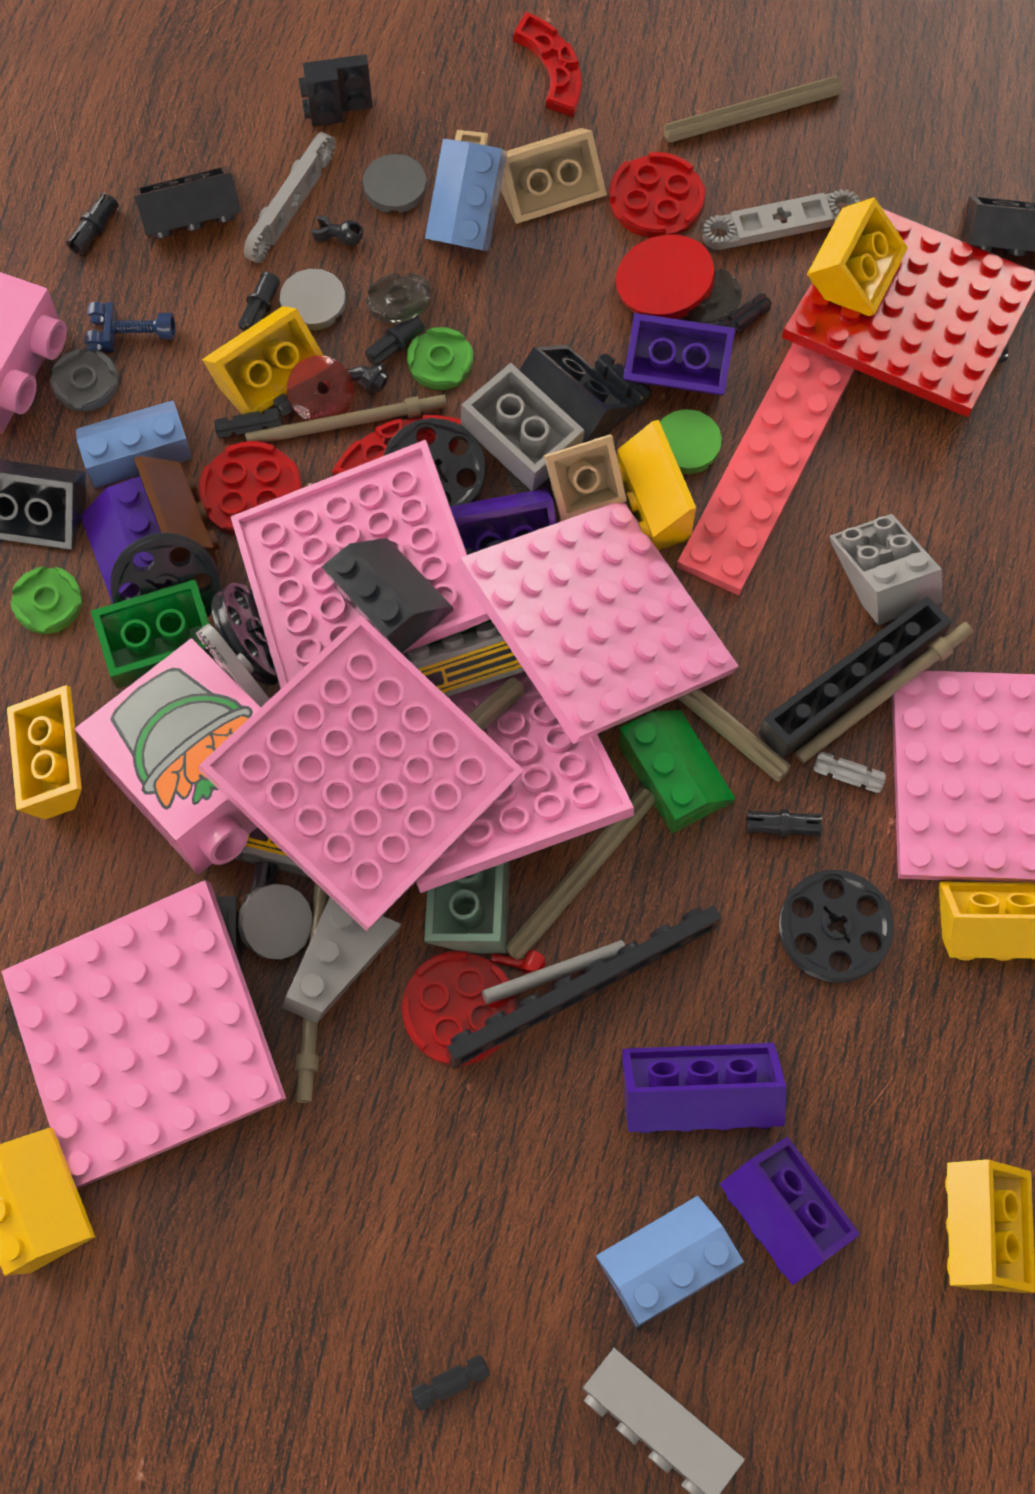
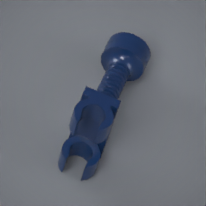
[84,302,176,353]

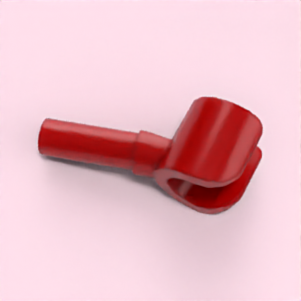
[491,950,547,974]

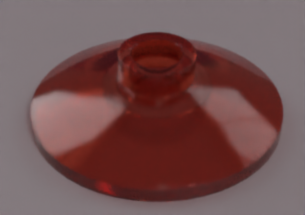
[287,356,354,421]

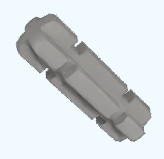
[814,752,886,793]

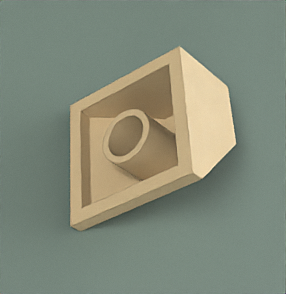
[544,435,627,521]

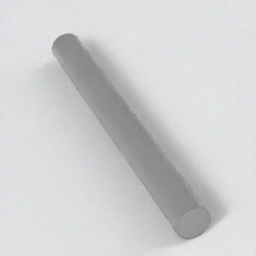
[482,940,625,1005]

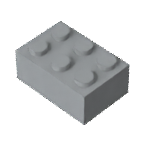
[461,363,584,491]

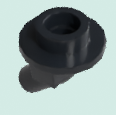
[342,364,389,395]

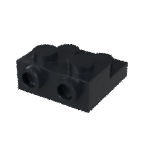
[298,54,373,126]

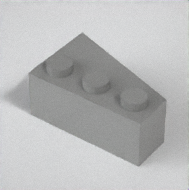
[282,897,401,1023]

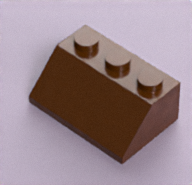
[134,456,220,564]

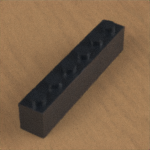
[759,596,952,759]

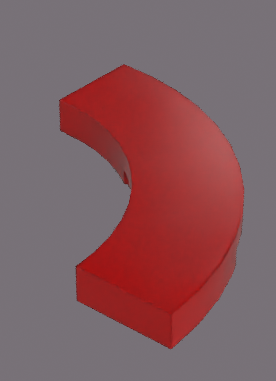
[513,11,582,117]
[332,415,461,476]

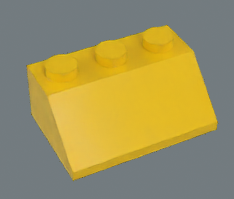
[807,197,908,316]
[202,306,330,414]
[617,420,696,551]
[7,685,82,820]
[939,881,1035,961]
[0,1128,95,1276]
[945,1159,1035,1293]

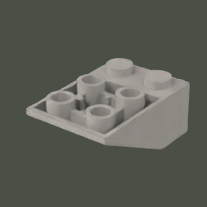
[829,514,942,625]

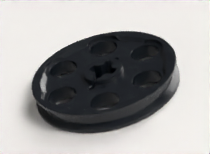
[384,418,485,506]
[110,533,220,618]
[211,583,279,685]
[779,870,894,983]

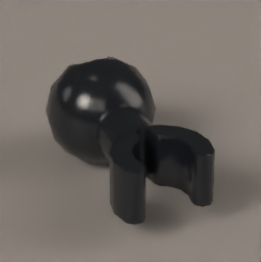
[311,215,363,246]

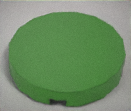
[408,327,473,390]
[660,409,722,475]
[11,566,83,634]

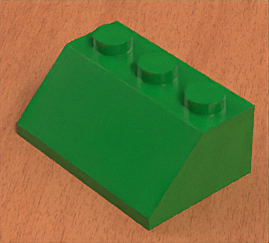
[91,580,214,689]
[618,710,736,834]

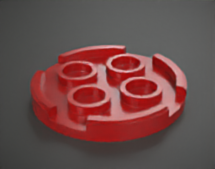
[609,152,706,238]
[616,235,715,319]
[198,441,302,536]
[401,951,516,1066]

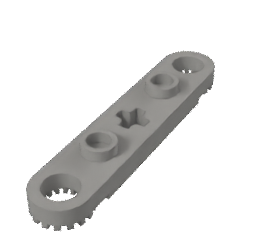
[244,132,336,263]
[702,189,860,250]
[196,624,270,707]

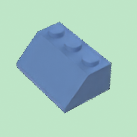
[425,139,508,252]
[76,400,193,489]
[596,1196,744,1328]

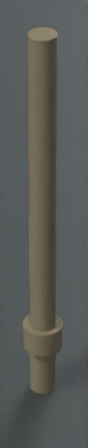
[245,394,447,443]
[795,622,974,764]
[295,883,328,1103]

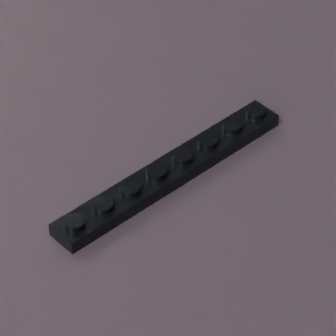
[446,905,722,1069]

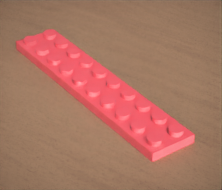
[676,343,855,596]

